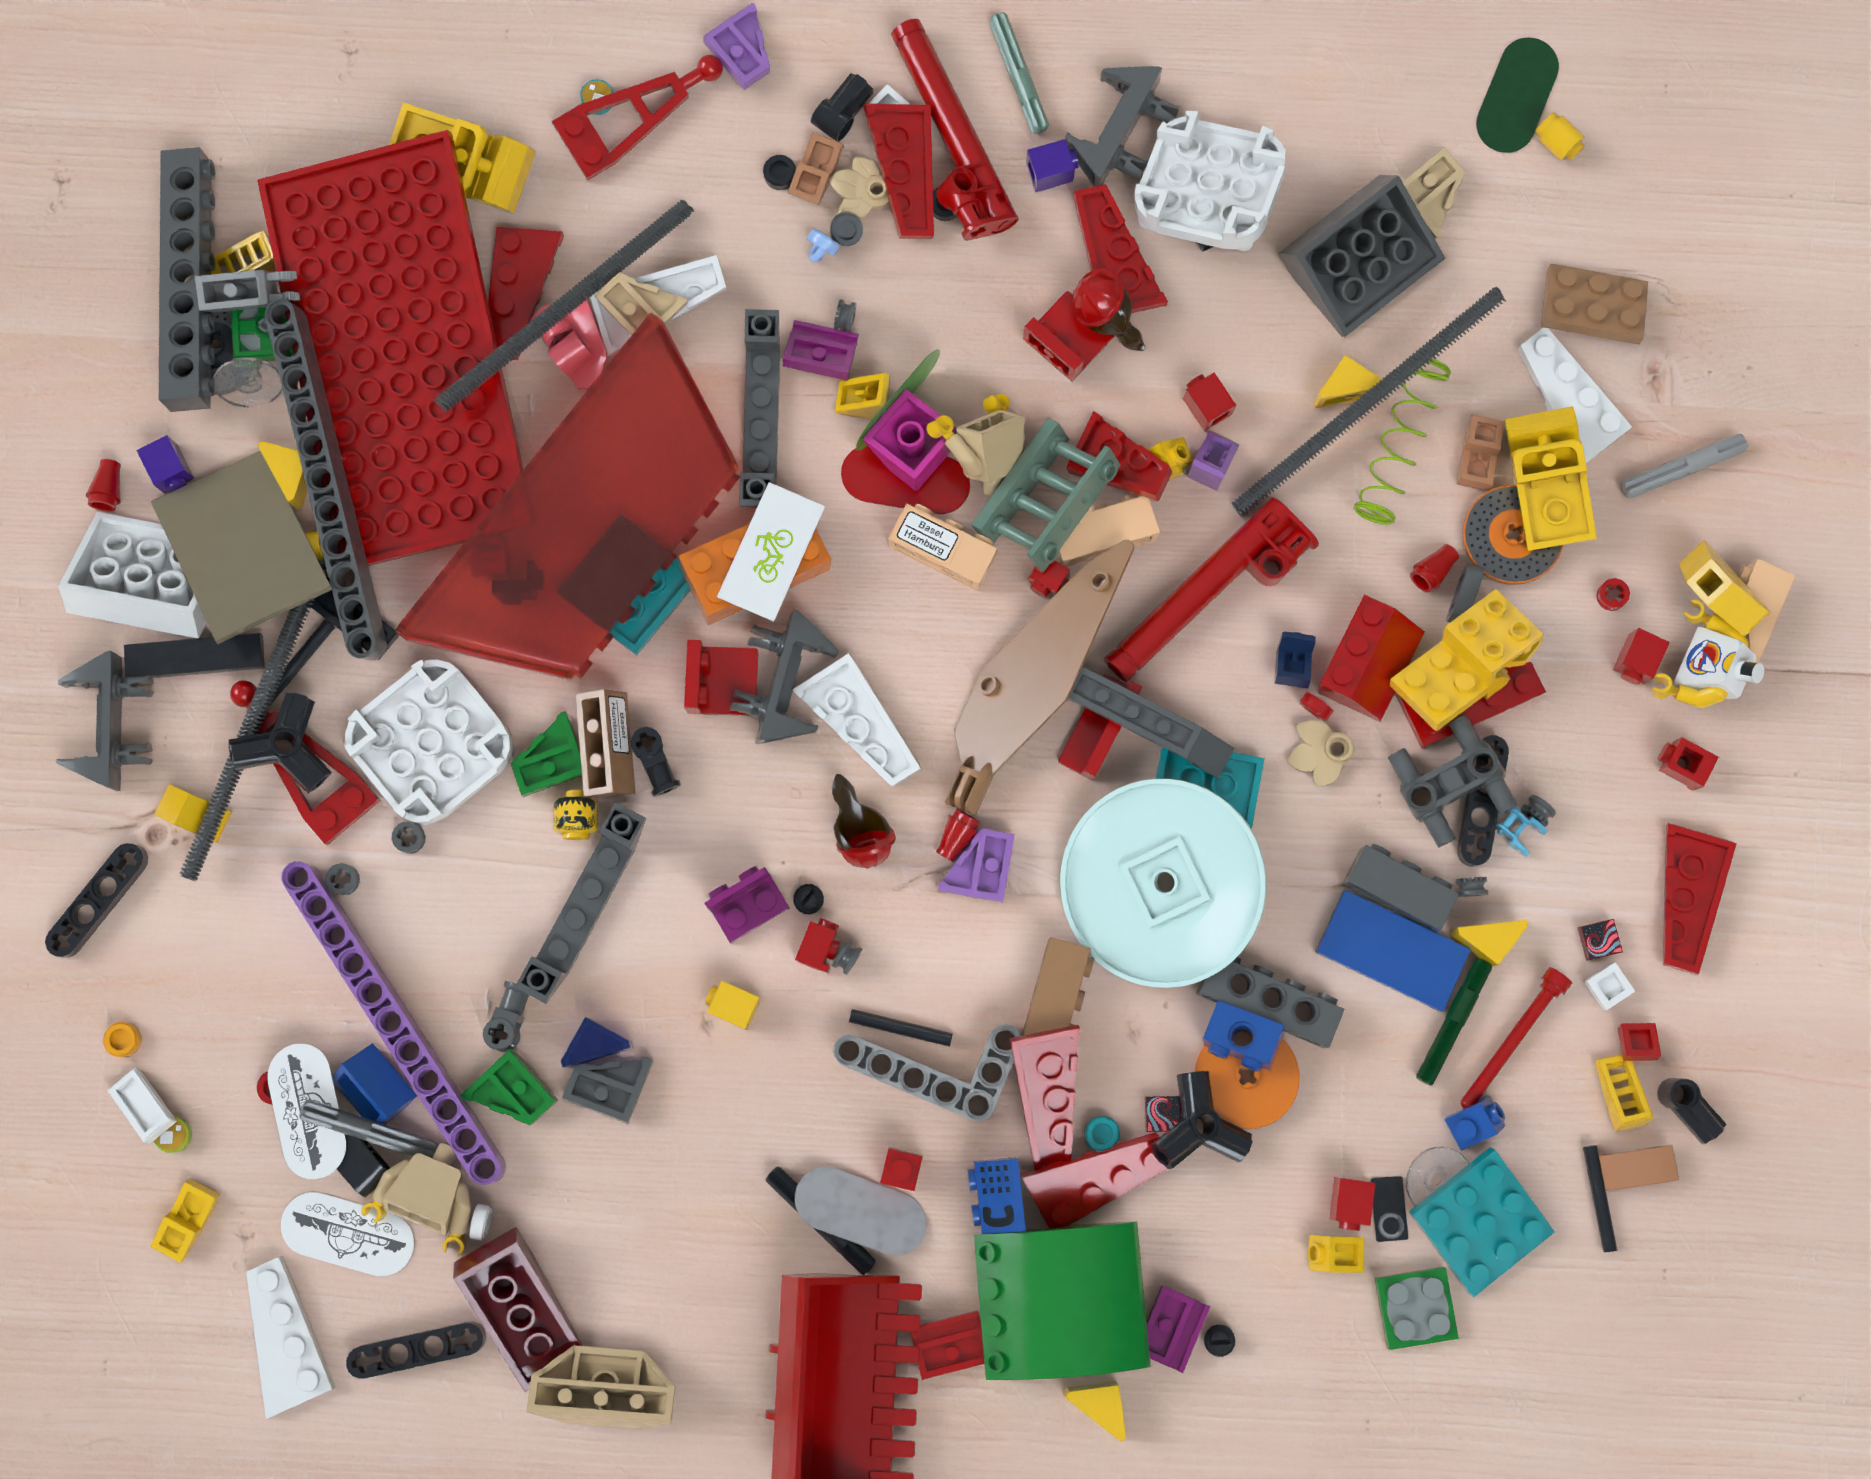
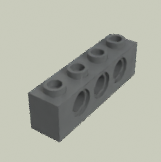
[1196,957,1345,1048]

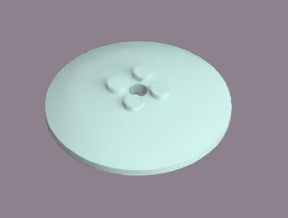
[1060,779,1267,988]

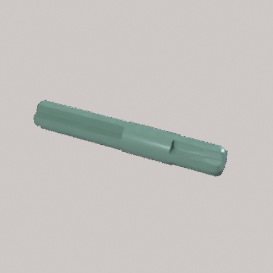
[990,12,1049,134]

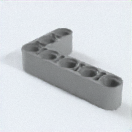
[833,1024,1020,1121]

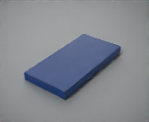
[1315,890,1471,1012]

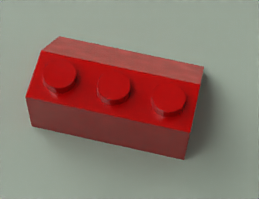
[1319,594,1425,722]

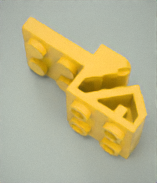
[389,102,536,214]
[1504,406,1597,551]
[1390,589,1544,732]

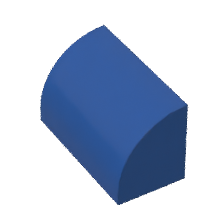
[332,1043,417,1125]

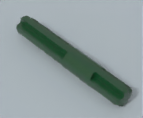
[1416,958,1492,1086]

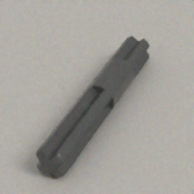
[299,1100,437,1158]

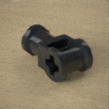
[631,727,681,797]

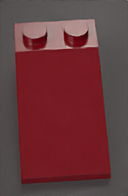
[453,1227,583,1392]

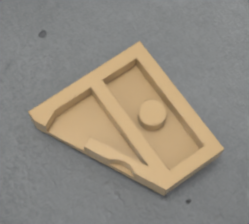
[1403,147,1465,238]
[594,273,688,347]

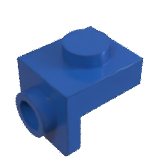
[1444,1095,1505,1151]

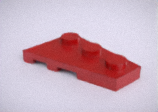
[1066,411,1173,501]

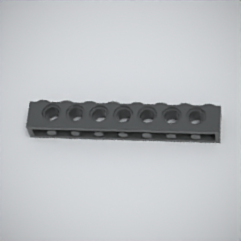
[158,147,216,412]

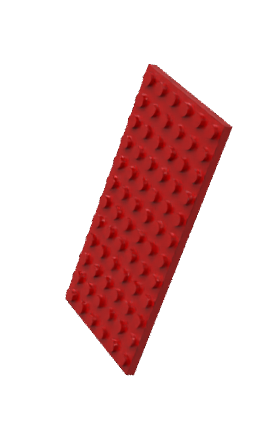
[257,130,536,566]

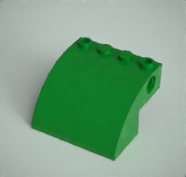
[974,1221,1151,1380]

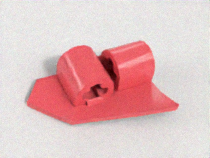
[530,299,608,389]

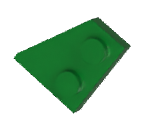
[510,711,582,797]
[460,1049,558,1125]

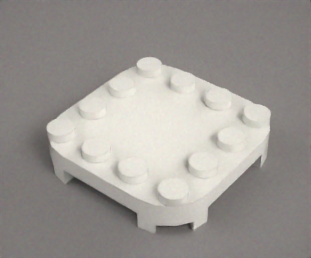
[1135,111,1286,251]
[344,659,515,826]

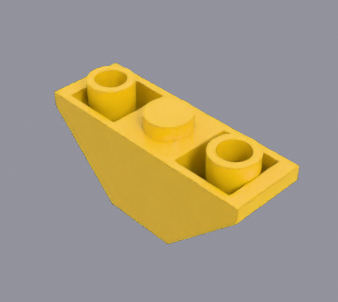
[1679,540,1771,636]

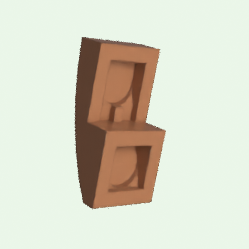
[788,133,844,205]
[1457,414,1504,491]
[1599,1144,1679,1191]

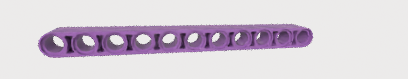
[281,861,506,1185]

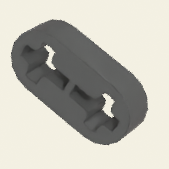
[1446,562,1484,623]

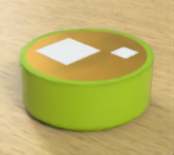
[154,1117,192,1153]

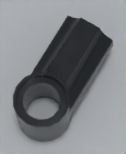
[810,73,873,142]
[1657,1078,1727,1144]

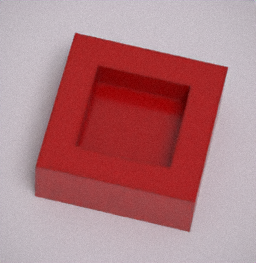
[1618,1023,1661,1061]

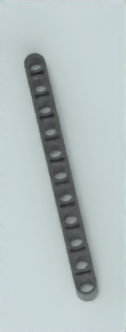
[265,299,387,661]

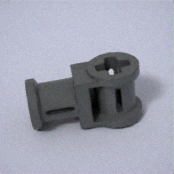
[482,980,530,1052]

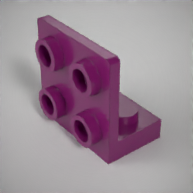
[704,866,790,943]

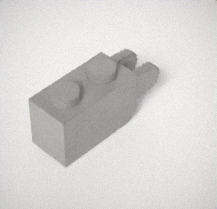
[195,270,300,313]

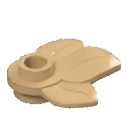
[828,157,889,219]
[1287,720,1355,787]

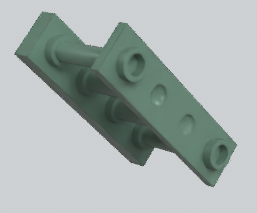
[971,418,1120,572]

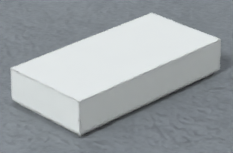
[107,1068,177,1145]

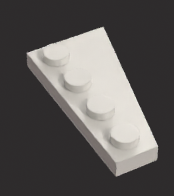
[590,255,726,357]
[1517,327,1632,464]
[792,653,922,787]
[246,1256,336,1419]

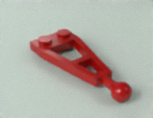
[552,55,723,181]
[230,680,381,845]

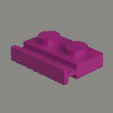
[783,320,859,381]
[1147,1285,1210,1373]

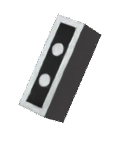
[1342,844,1459,932]

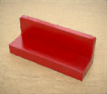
[1058,674,1142,781]

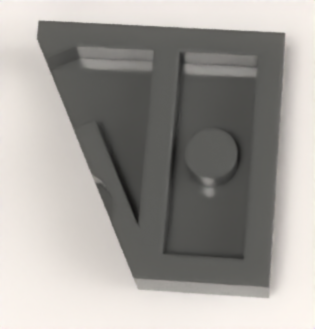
[562,1057,653,1124]

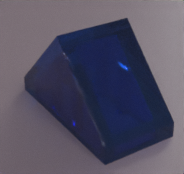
[561,1017,634,1068]

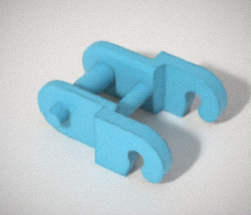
[1496,807,1548,857]

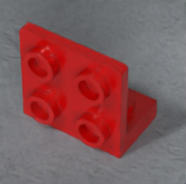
[1023,291,1115,382]
[684,639,759,716]

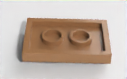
[1541,264,1649,345]

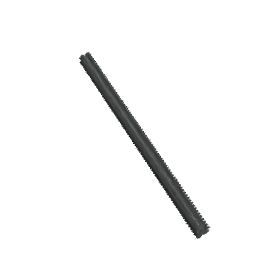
[434,200,694,413]
[1232,287,1506,517]
[178,558,327,882]

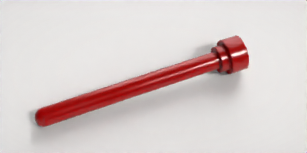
[1460,967,1573,1109]

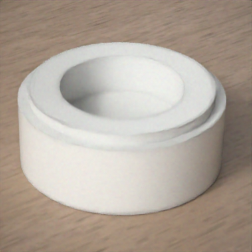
[470,1203,493,1241]

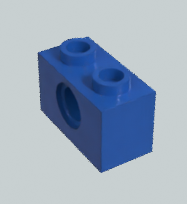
[1203,1000,1285,1072]

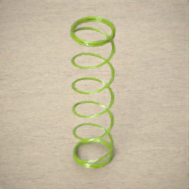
[1353,358,1451,525]

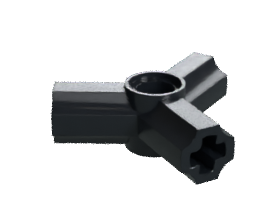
[228,692,332,794]
[1151,1071,1253,1169]

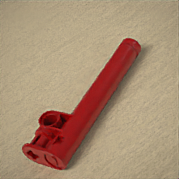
[891,18,1019,241]
[1103,498,1319,683]

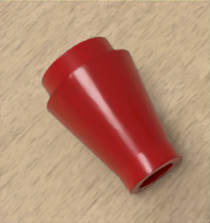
[86,459,121,512]
[1410,544,1459,592]
[936,808,980,862]

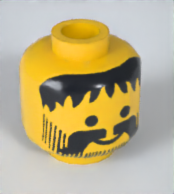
[553,790,598,841]

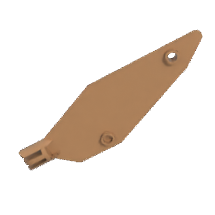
[945,539,1134,815]

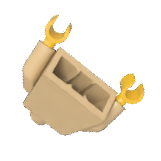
[927,393,1025,495]
[361,1143,471,1255]

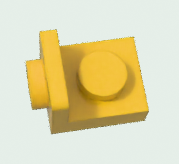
[1307,1235,1364,1273]

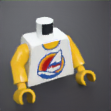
[1651,600,1764,708]

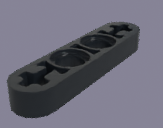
[1457,735,1509,867]
[45,843,148,958]
[346,1321,486,1379]

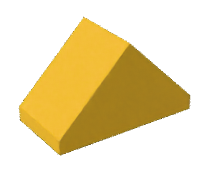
[1314,355,1383,408]
[835,373,890,419]
[257,441,308,510]
[154,784,232,843]
[1450,920,1528,966]
[1063,1381,1126,1442]

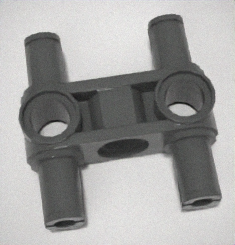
[1388,715,1518,848]

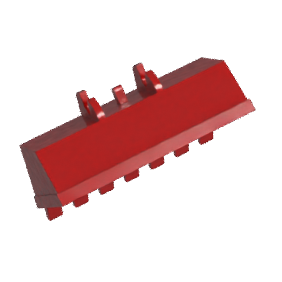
[765,1273,922,1479]

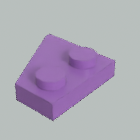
[703,3,770,90]
[938,828,1015,903]

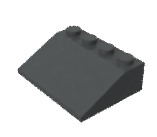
[1279,175,1445,337]

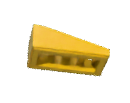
[211,230,276,274]
[1595,1054,1654,1132]

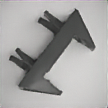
[1065,66,1180,187]
[730,609,839,744]
[56,651,154,791]

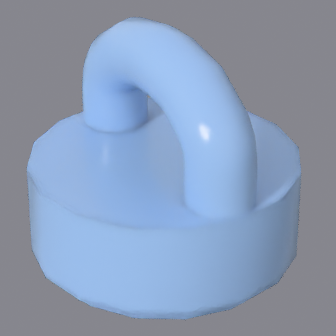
[806,228,840,262]

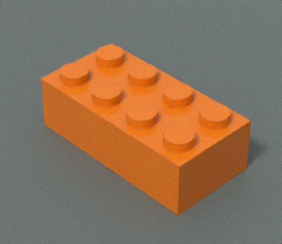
[678,523,832,626]

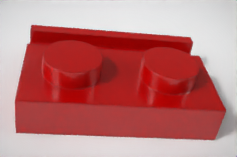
[910,1310,984,1380]

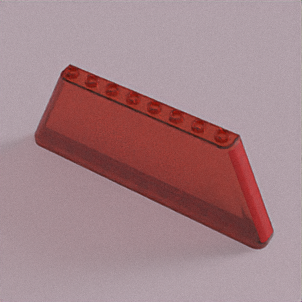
[395,312,740,681]

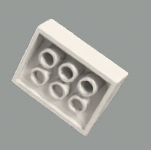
[58,512,206,639]

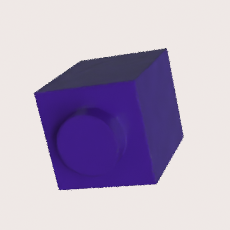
[1026,139,1079,192]
[136,435,194,494]

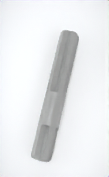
[1621,434,1748,498]

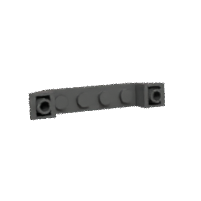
[739,309,780,508]
[1067,666,1235,779]
[515,802,647,1004]

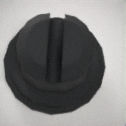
[793,884,824,915]
[1204,1324,1236,1357]

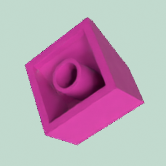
[863,389,956,492]

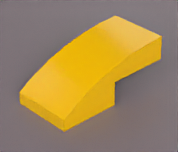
[150,1178,221,1263]

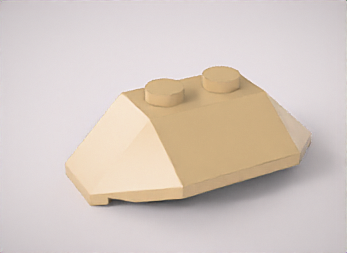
[526,1345,675,1429]

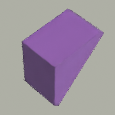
[1187,431,1239,491]

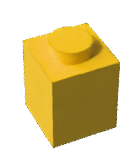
[705,980,761,1030]

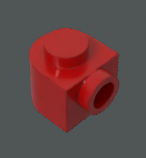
[1027,560,1070,598]

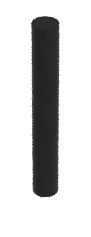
[268,619,335,706]
[849,1009,953,1047]
[1583,1145,1618,1253]

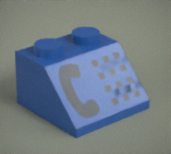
[968,1157,1026,1234]

